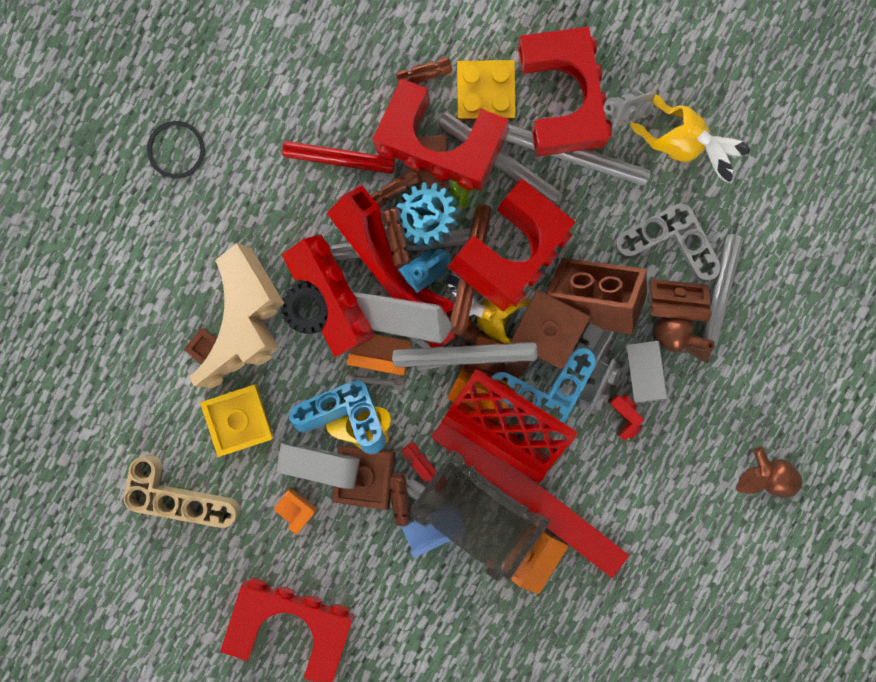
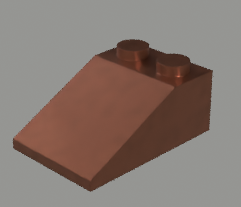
[546,258,647,335]

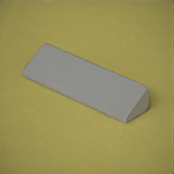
[353,292,453,343]

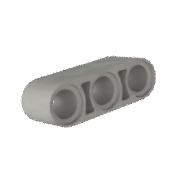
[276,442,360,489]

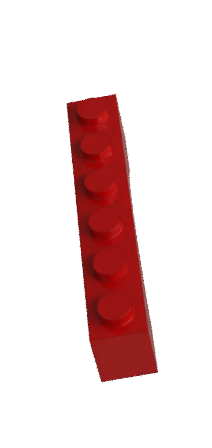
[326,185,470,348]

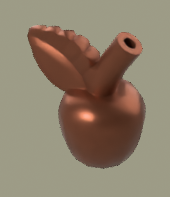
[653,317,715,363]
[736,446,803,498]

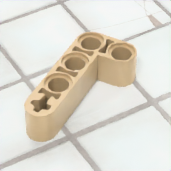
[124,455,241,528]

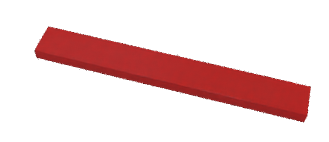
[431,423,629,578]

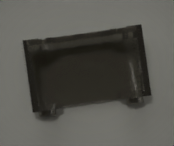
[410,450,551,582]

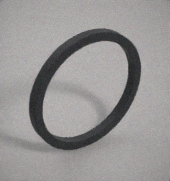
[147,121,205,178]

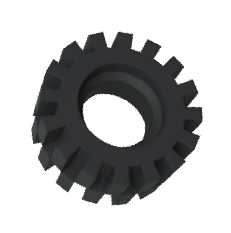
[281,282,328,334]

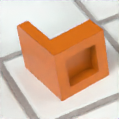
[274,487,318,535]

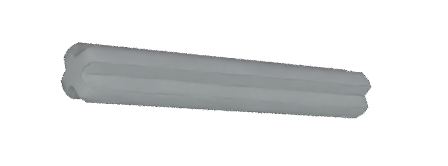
[701,234,743,346]

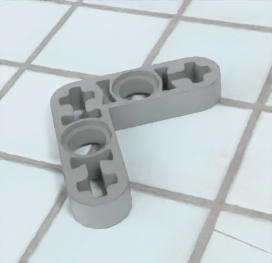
[615,203,721,281]

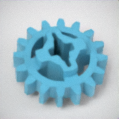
[397,182,460,247]

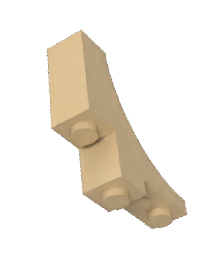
[189,243,284,389]

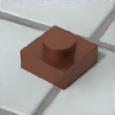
[184,327,217,364]

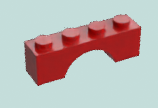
[281,234,375,357]

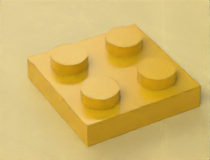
[457,60,515,120]
[200,384,274,457]

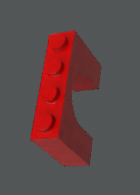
[517,26,612,157]
[372,79,509,192]
[448,178,576,312]
[220,578,354,682]

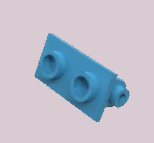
[399,248,451,293]

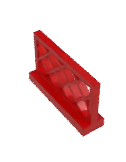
[441,369,578,484]

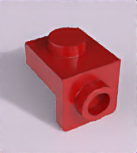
[608,394,645,440]

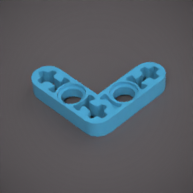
[491,348,596,423]
[289,380,386,454]

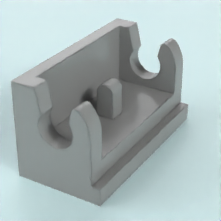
[626,340,667,403]

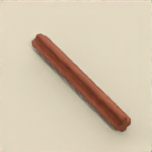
[450,203,492,335]

